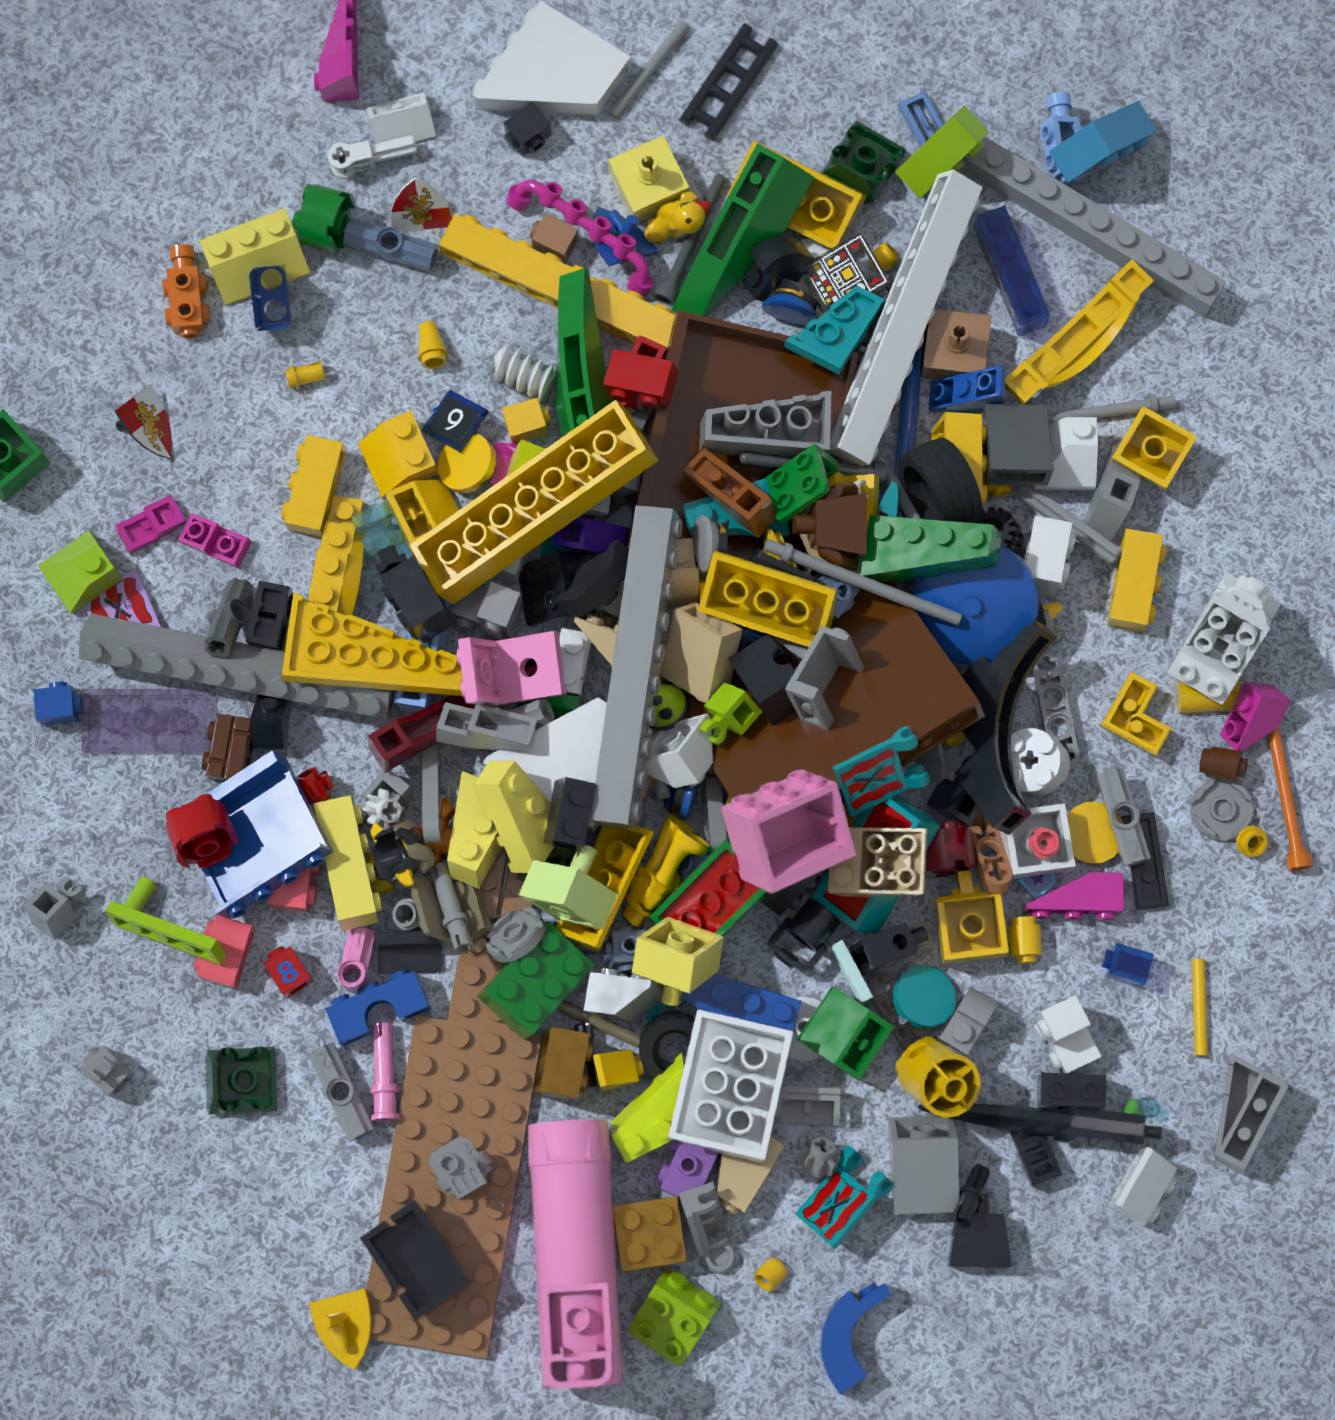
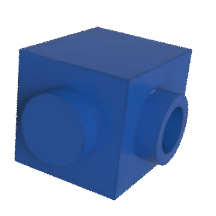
[33,682,84,726]

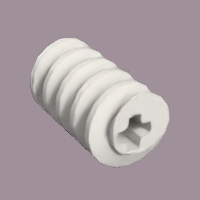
[487,343,556,403]

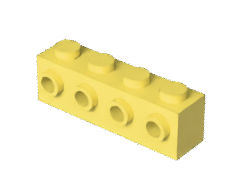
[313,795,383,931]

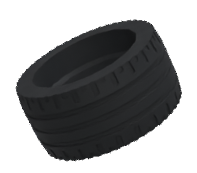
[898,438,983,523]

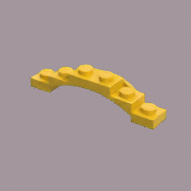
[1004,259,1154,405]
[308,495,364,616]

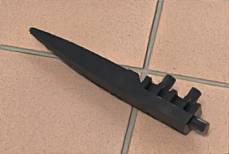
[917,1104,1162,1149]

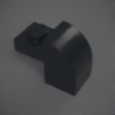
[742,236,814,302]

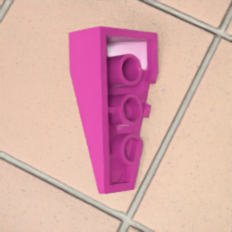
[314,0,359,101]

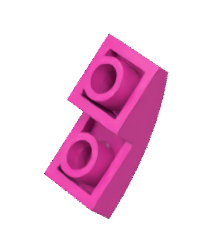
[178,513,252,569]

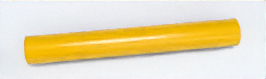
[1192,959,1208,1056]

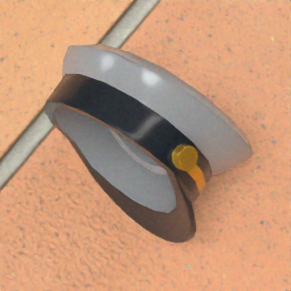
[693,515,729,573]

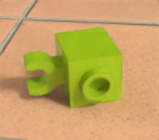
[699,682,762,745]

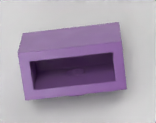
[657,1140,719,1199]

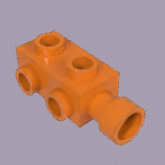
[162,244,211,339]

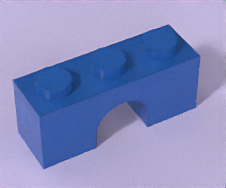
[325,969,431,1047]

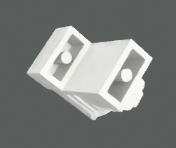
[1167,572,1281,705]

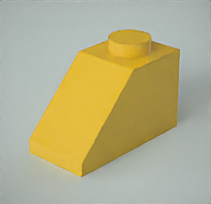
[593,1049,644,1092]

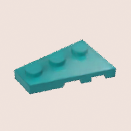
[681,478,791,538]

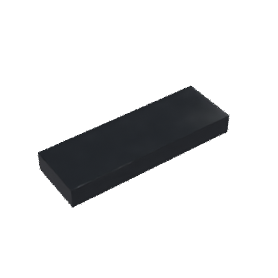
[1122,812,1169,911]

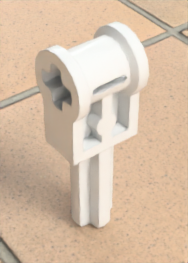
[327,135,417,179]

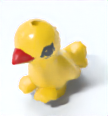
[645,191,711,243]

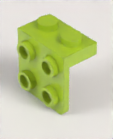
[628,1267,722,1366]

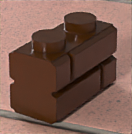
[202,714,253,782]

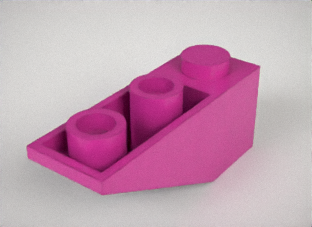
[1024,872,1123,920]

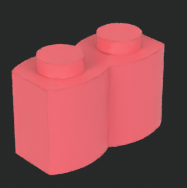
[194,915,256,989]

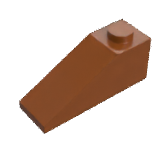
[683,448,776,538]

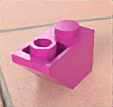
[1219,681,1291,751]

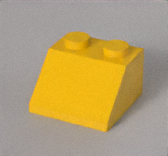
[1111,406,1197,490]
[358,410,438,499]

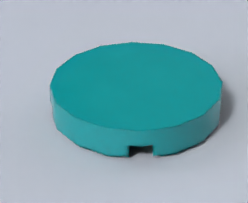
[893,965,956,1029]

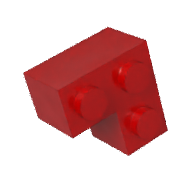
[603,349,679,412]

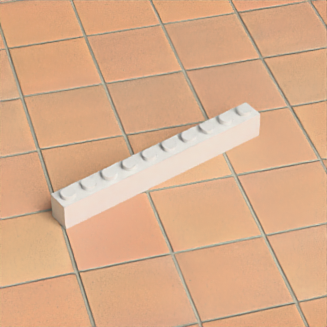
[829,169,983,466]

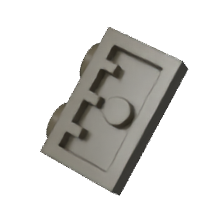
[411,876,492,943]

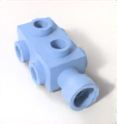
[1040,92,1087,186]

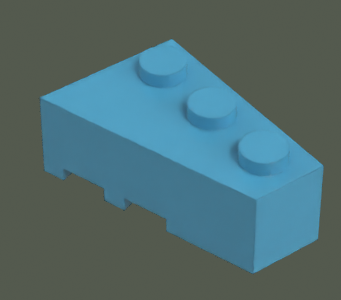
[1049,100,1157,183]

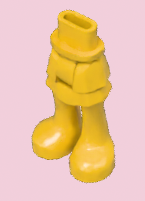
[622,815,711,927]

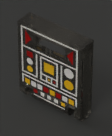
[802,232,892,313]

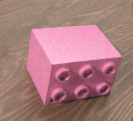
[721,770,856,893]

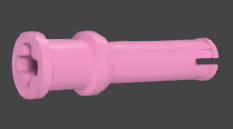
[370,1023,400,1122]

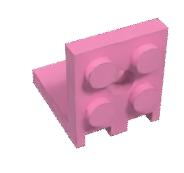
[457,631,567,706]

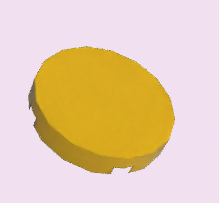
[438,432,496,494]
[1067,801,1124,865]

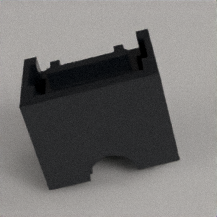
[728,634,797,726]

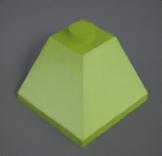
[38,531,123,615]

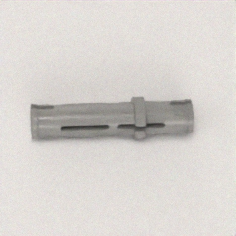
[429,863,474,955]

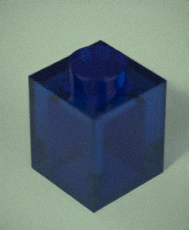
[1101,943,1154,988]

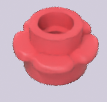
[1028,827,1059,859]

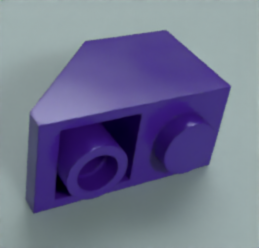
[553,517,629,554]

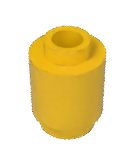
[1008,916,1043,964]

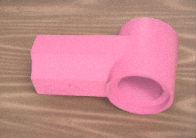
[337,927,376,993]

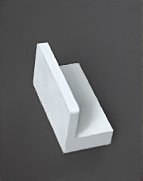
[366,92,436,143]

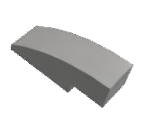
[436,702,538,750]

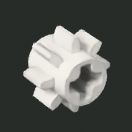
[362,788,404,829]

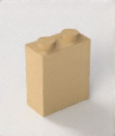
[660,602,742,703]

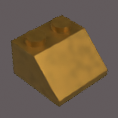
[533,1027,593,1100]

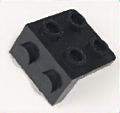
[519,550,595,626]

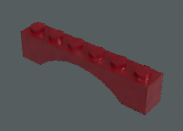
[368,659,537,773]

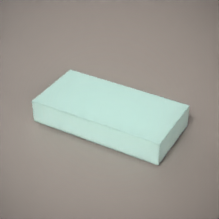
[831,940,873,1005]

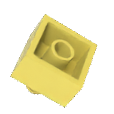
[608,135,689,223]
[632,917,724,1006]

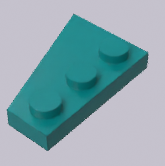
[784,286,884,374]

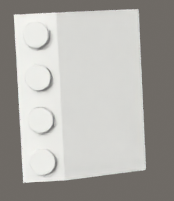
[668,1009,793,1163]

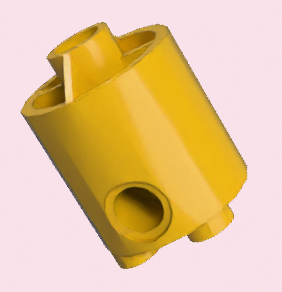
[895,1036,981,1118]

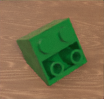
[797,986,894,1081]

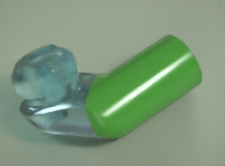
[1122,1097,1161,1118]

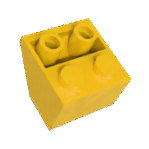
[385,480,459,558]

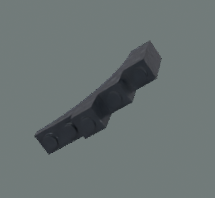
[954,620,1057,835]

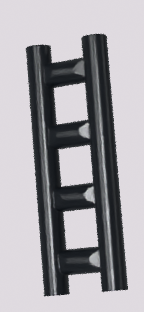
[679,23,778,142]

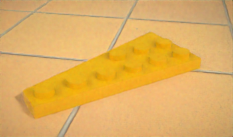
[282,592,463,696]

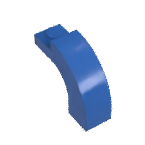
[820,1282,891,1395]

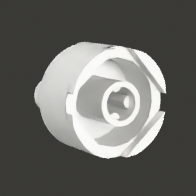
[1011,728,1070,796]

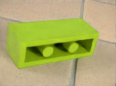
[895,105,989,198]

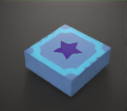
[1014,873,1060,900]

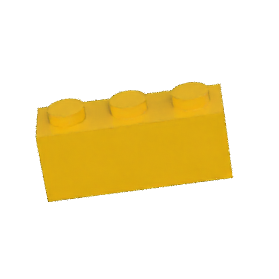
[281,435,346,537]
[1107,528,1167,632]

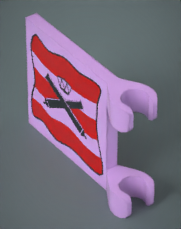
[84,570,161,670]

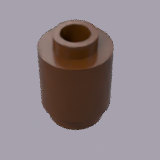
[1199,746,1248,782]

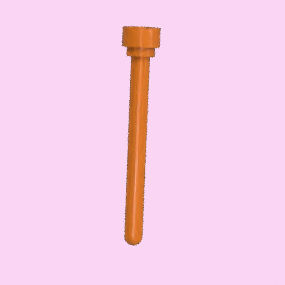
[1268,727,1313,871]

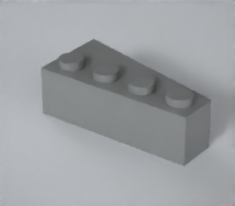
[699,391,831,458]

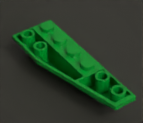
[671,143,815,317]
[555,268,612,438]

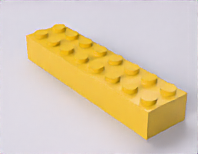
[409,400,659,605]

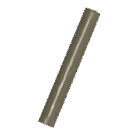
[557,1000,640,1048]

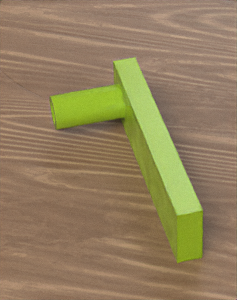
[105,877,226,965]

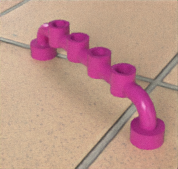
[506,180,654,297]

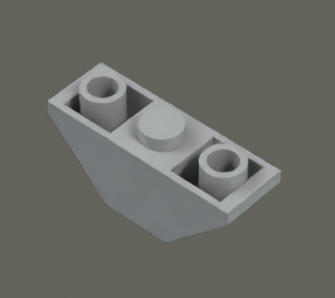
[1084,446,1141,542]

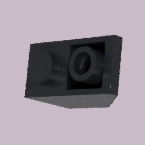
[251,694,291,750]

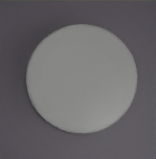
[703,1242,735,1273]

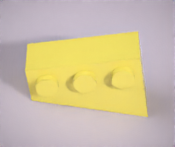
[473,760,555,873]

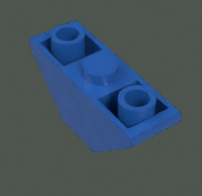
[929,365,1005,414]

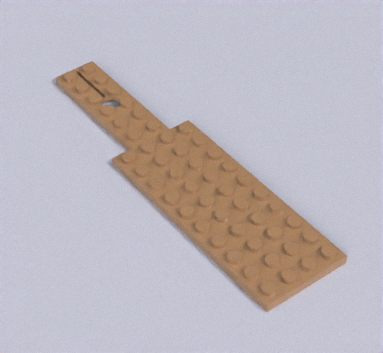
[366,847,543,1359]

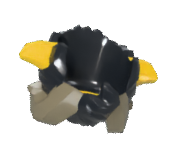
[371,819,435,887]

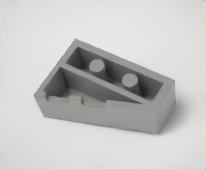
[1215,1054,1290,1175]

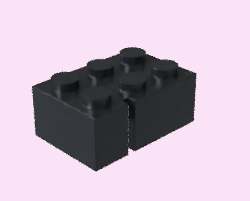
[360,1200,472,1321]

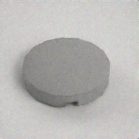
[1190,779,1254,842]
[485,907,546,963]

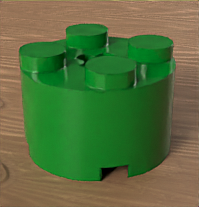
[292,184,356,253]

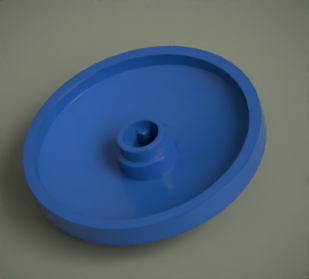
[912,545,1039,665]

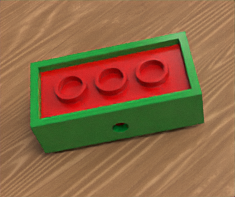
[650,837,770,937]

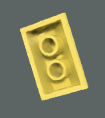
[199,208,311,306]

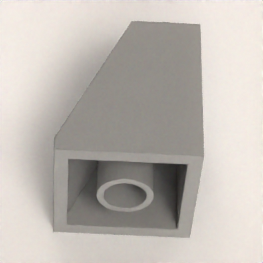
[888,1116,959,1218]

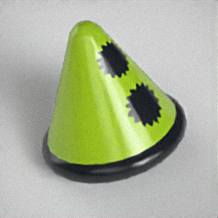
[649,682,690,731]

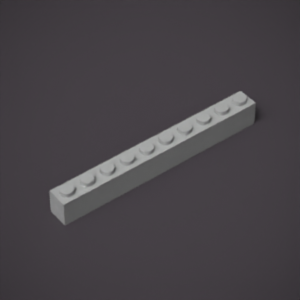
[960,137,1226,318]
[590,506,682,829]
[78,614,394,719]

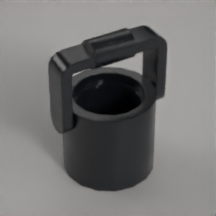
[768,898,841,974]

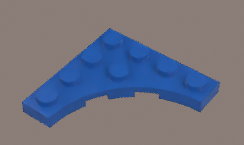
[681,974,802,1031]

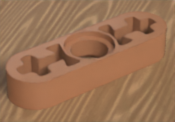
[968,812,1012,894]

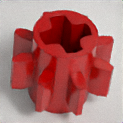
[296,767,334,805]

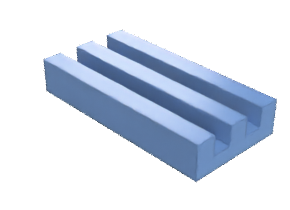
[898,91,944,147]

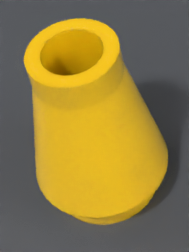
[418,321,448,369]

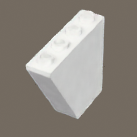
[472,1,632,115]
[483,697,653,832]

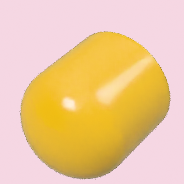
[868,242,900,273]
[754,1258,787,1292]

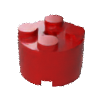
[165,794,238,868]

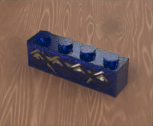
[974,205,1050,337]

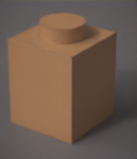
[530,213,579,264]

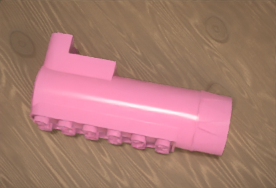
[528,1119,623,1389]

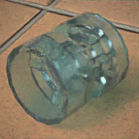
[351,501,405,557]

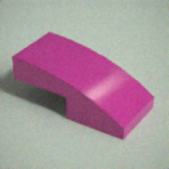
[115,495,186,555]

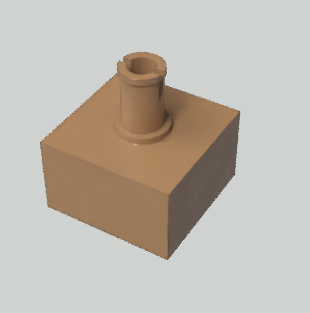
[921,309,992,380]

